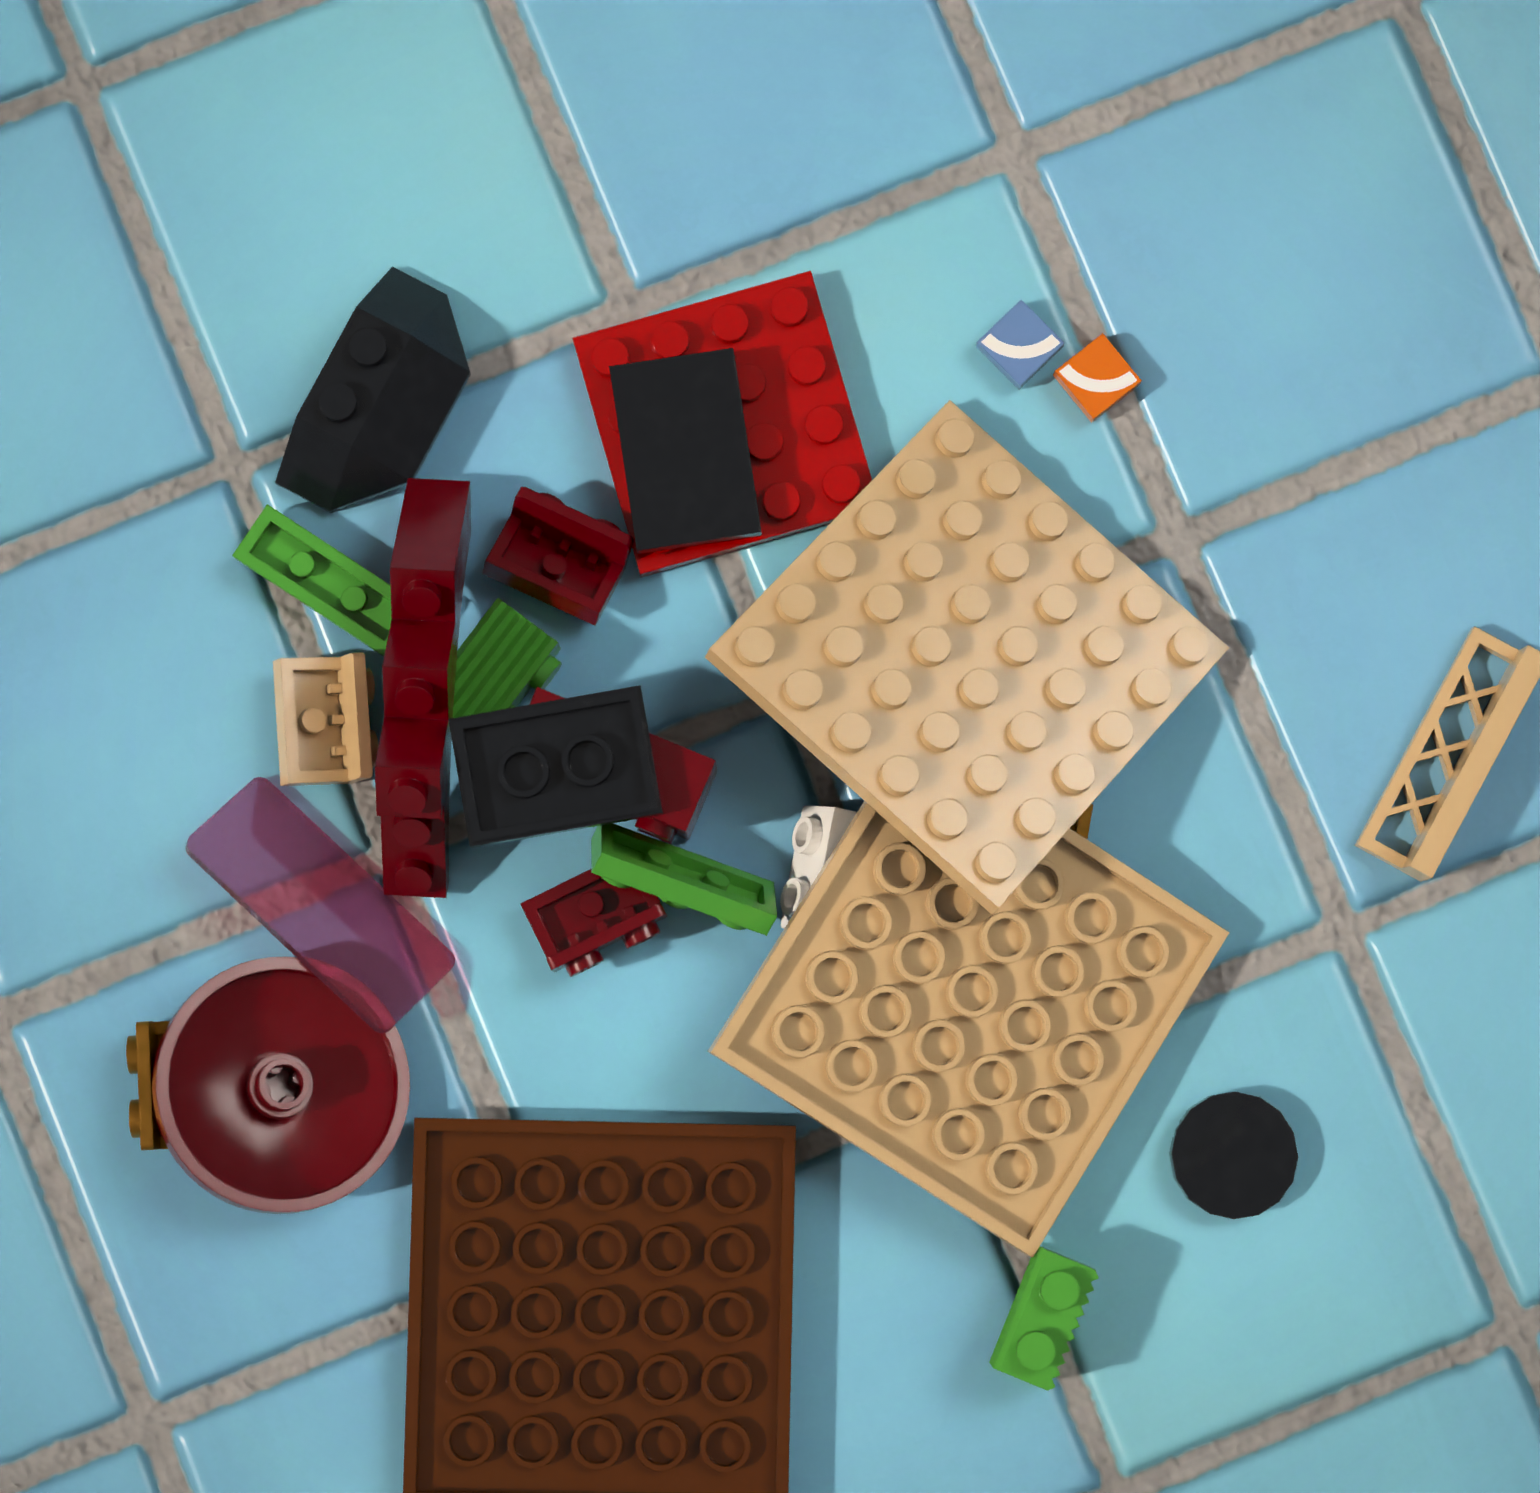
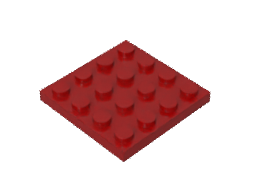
[572,271,872,578]

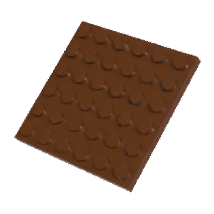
[403,1117,796,1493]

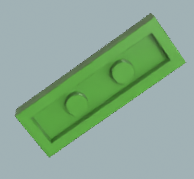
[232,504,392,657]
[591,823,777,936]

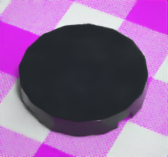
[1169,1092,1298,1219]

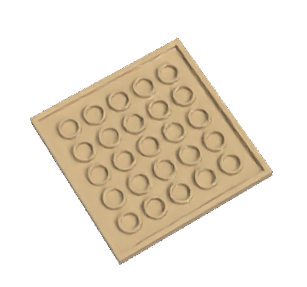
[705,400,1229,915]
[707,801,1230,1258]

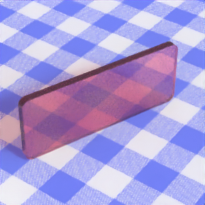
[185,777,455,1033]

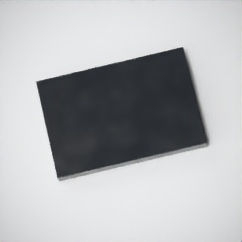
[609,348,762,554]
[448,685,663,848]

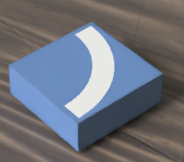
[976,300,1064,390]

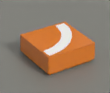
[1053,333,1142,423]

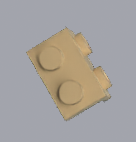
[273,652,379,786]

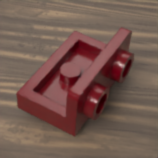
[482,487,634,626]
[520,869,668,977]

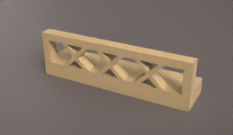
[1354,626,1540,882]

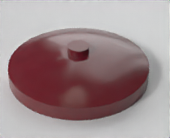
[152,956,410,1214]

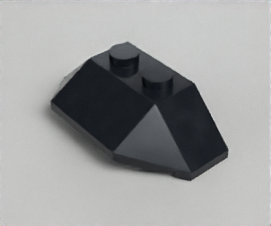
[275,267,471,513]

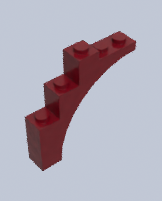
[375,478,471,898]

